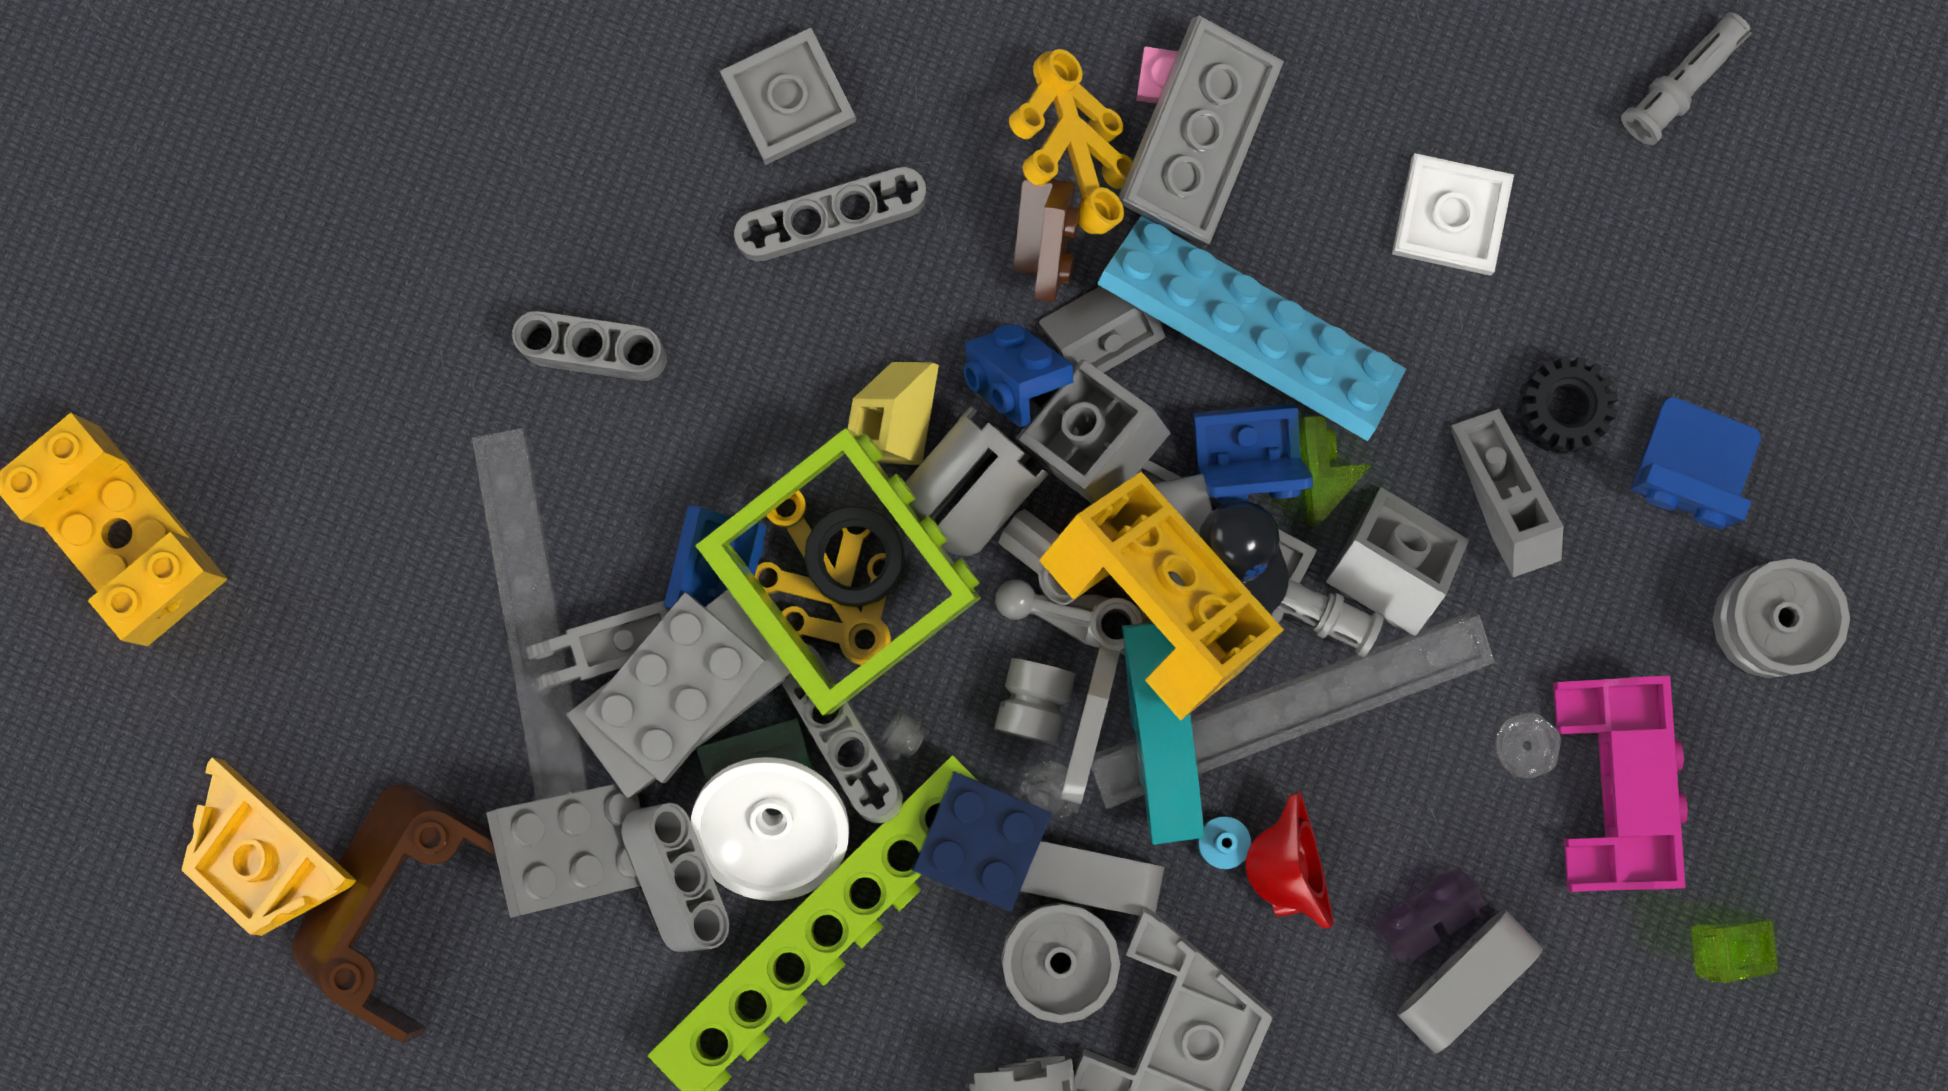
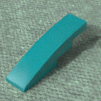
[1122,622,1205,845]

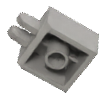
[1015,359,1171,504]

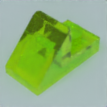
[1299,416,1371,526]
[1691,920,1778,983]

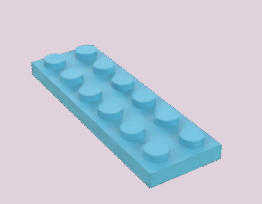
[1097,215,1406,441]

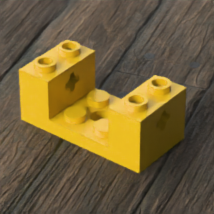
[0,413,228,646]
[1039,472,1284,720]

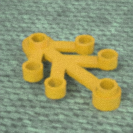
[1009,49,1133,234]
[755,490,891,665]

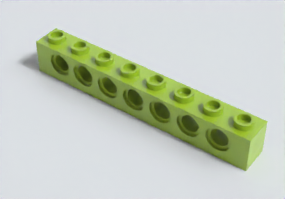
[647,755,979,1091]

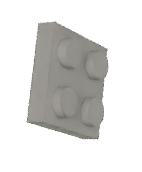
[720,28,856,165]

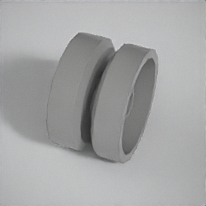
[1713,558,1850,678]
[1001,902,1120,1024]

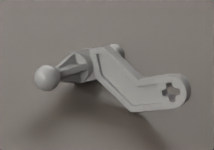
[995,579,1152,804]

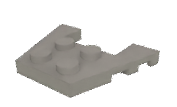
[1074,907,1273,1091]

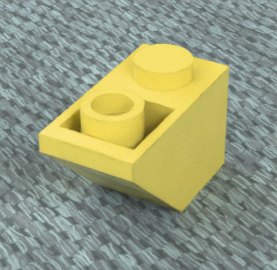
[848,362,939,465]

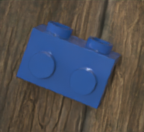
[963,324,1074,427]
[663,506,766,609]

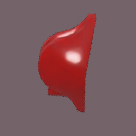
[1246,790,1335,928]

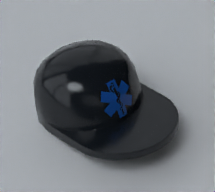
[1199,500,1289,613]

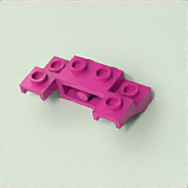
[1553,676,1688,892]

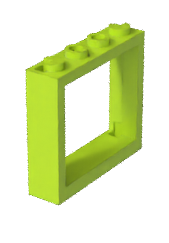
[695,428,981,715]

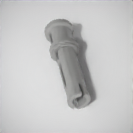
[1621,12,1752,146]
[1276,578,1384,657]

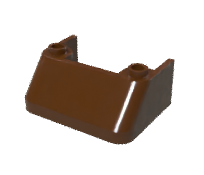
[292,785,496,1043]

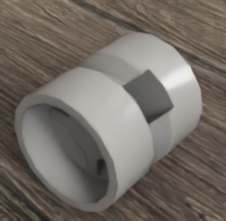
[994,658,1076,746]

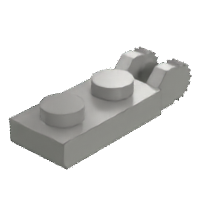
[526,601,669,691]

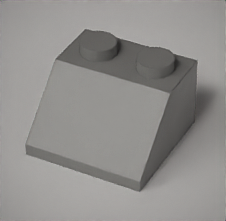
[1326,487,1469,637]

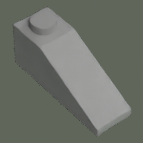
[1451,409,1564,577]

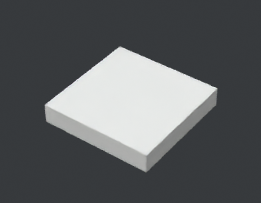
[1392,153,1514,276]

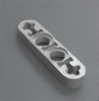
[734,167,927,262]
[782,644,903,823]

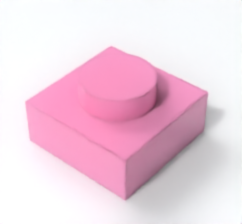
[1136,47,1178,104]

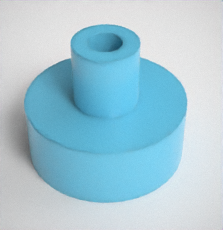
[1197,817,1251,869]

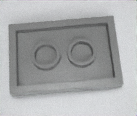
[583,592,768,783]
[486,784,641,918]

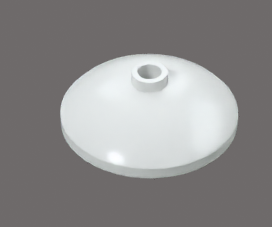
[691,757,849,901]

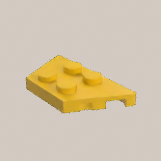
[182,757,357,936]

